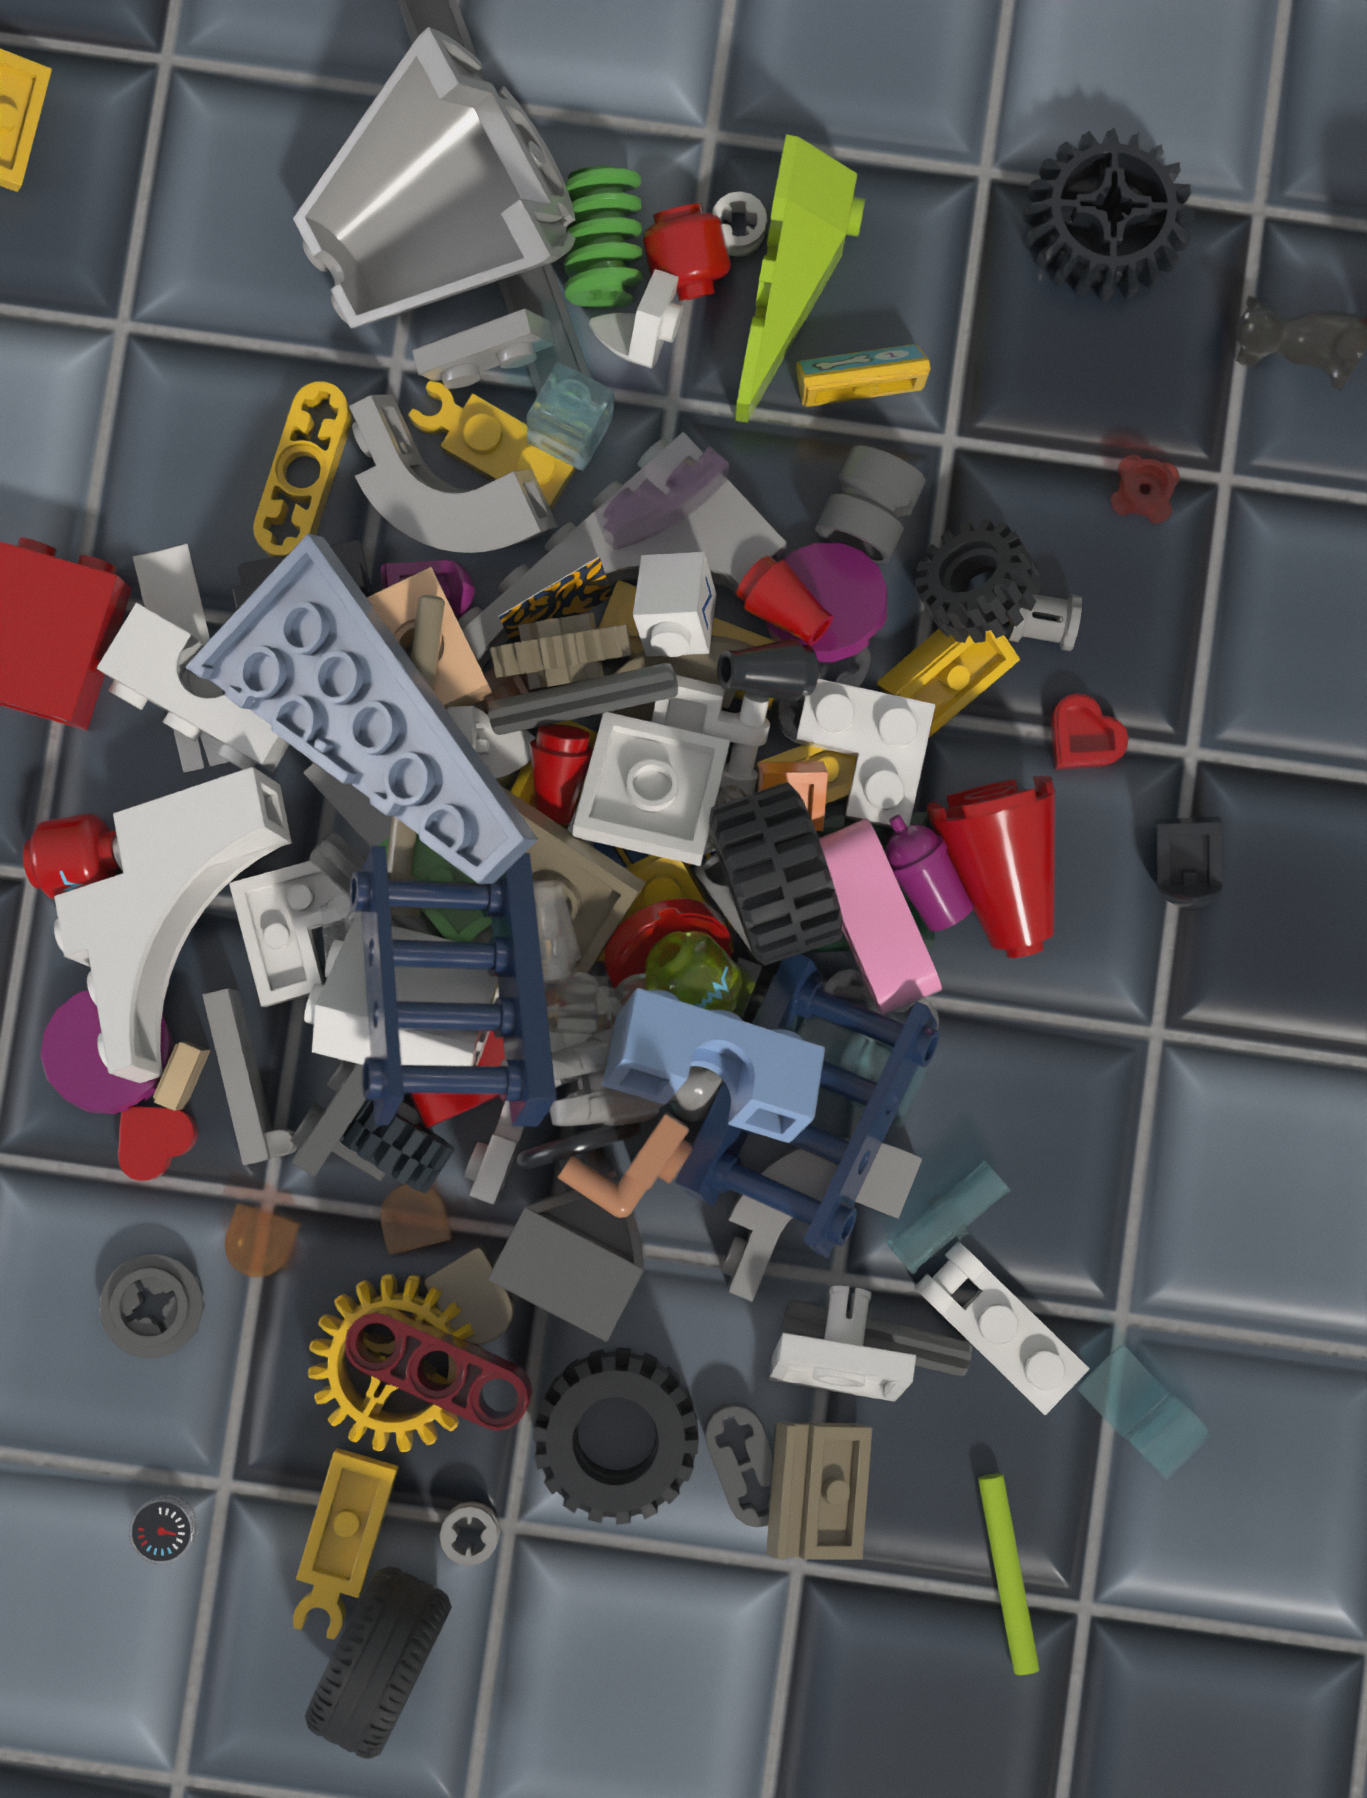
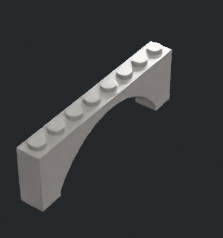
[303,432,787,847]

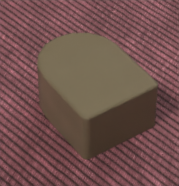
[424,1245,515,1344]

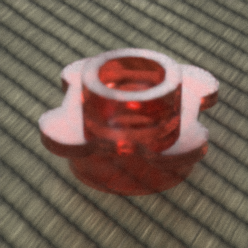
[1110,455,1180,524]

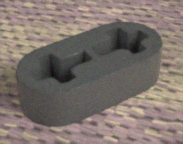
[705,1402,774,1527]

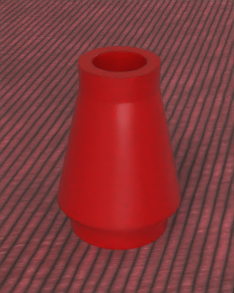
[736,555,834,646]
[530,724,593,824]

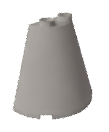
[293,27,575,329]

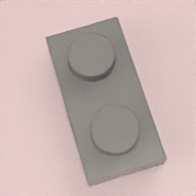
[412,309,556,389]

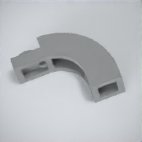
[349,394,558,553]
[721,1137,923,1302]

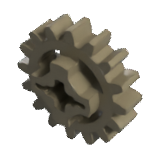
[490,613,632,690]

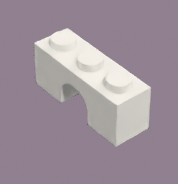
[97,603,290,773]

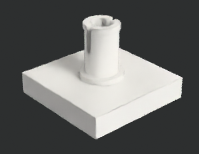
[573,712,730,866]
[768,1285,916,1402]

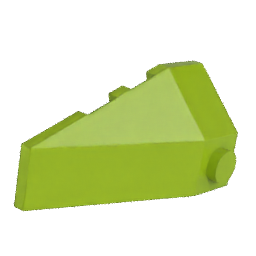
[735,134,865,423]

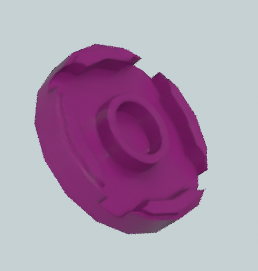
[765,543,888,662]
[40,990,174,1114]

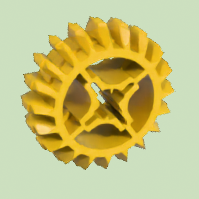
[308,1273,485,1452]

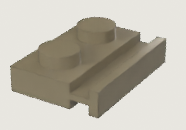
[766,1421,872,1560]

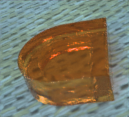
[381,1184,453,1255]
[225,1203,301,1277]

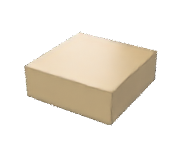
[153,1042,210,1111]

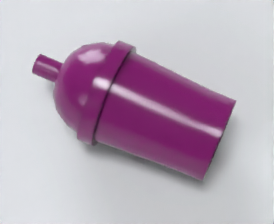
[886,814,974,931]

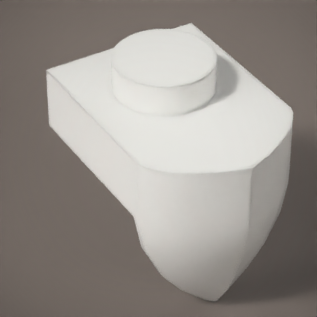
[589,269,683,369]
[447,706,536,779]

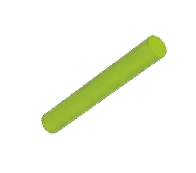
[978,1473,1040,1675]

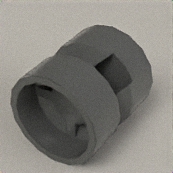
[815,445,926,564]

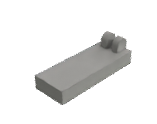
[202,988,298,1165]

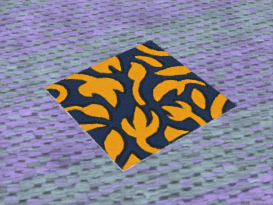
[498,556,612,644]

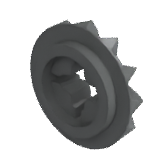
[99,1253,206,1358]

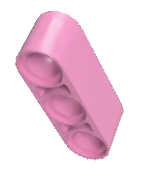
[819,818,942,1015]

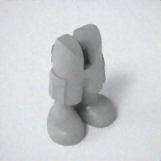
[549,1002,723,1126]

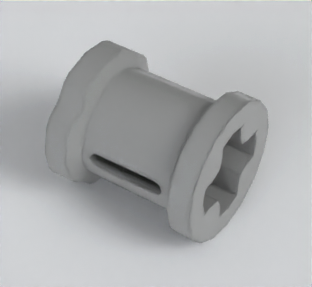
[1008,593,1082,651]

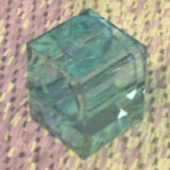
[527,361,615,472]

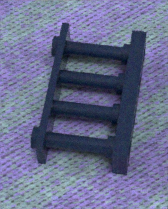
[350,846,556,1126]
[675,954,940,1258]

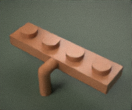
[558,1111,692,1218]

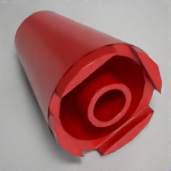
[927,776,1056,958]

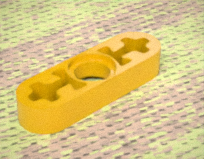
[253,381,352,557]

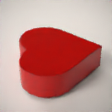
[1051,693,1129,770]
[118,1106,198,1181]

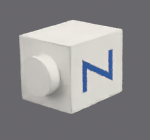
[633,552,717,657]

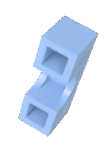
[602,988,825,1143]

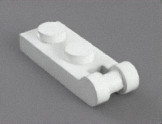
[914,1241,1090,1415]

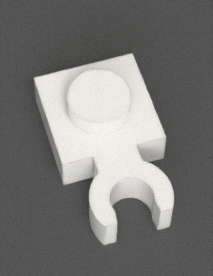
[464,1101,526,1205]

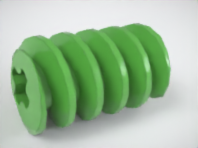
[564,165,643,309]

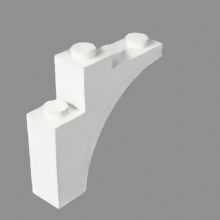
[54,767,292,1083]

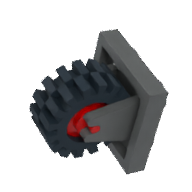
[290,1060,455,1194]

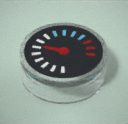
[129,1495,198,1565]

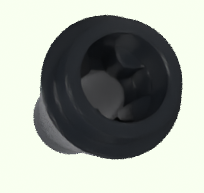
[717,638,819,703]

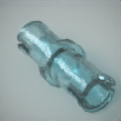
[887,1160,1011,1274]

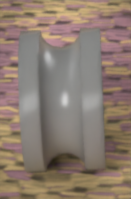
[440,1501,501,1566]

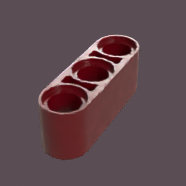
[345,1306,532,1431]

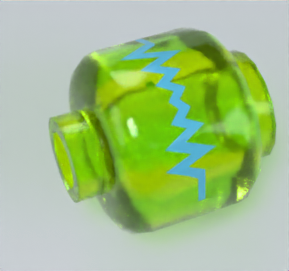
[645,930,742,1012]

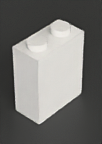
[305,917,499,1066]

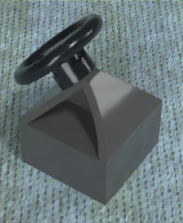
[487,1123,646,1342]

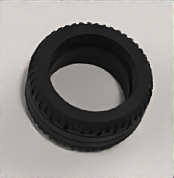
[304,1566,452,1759]

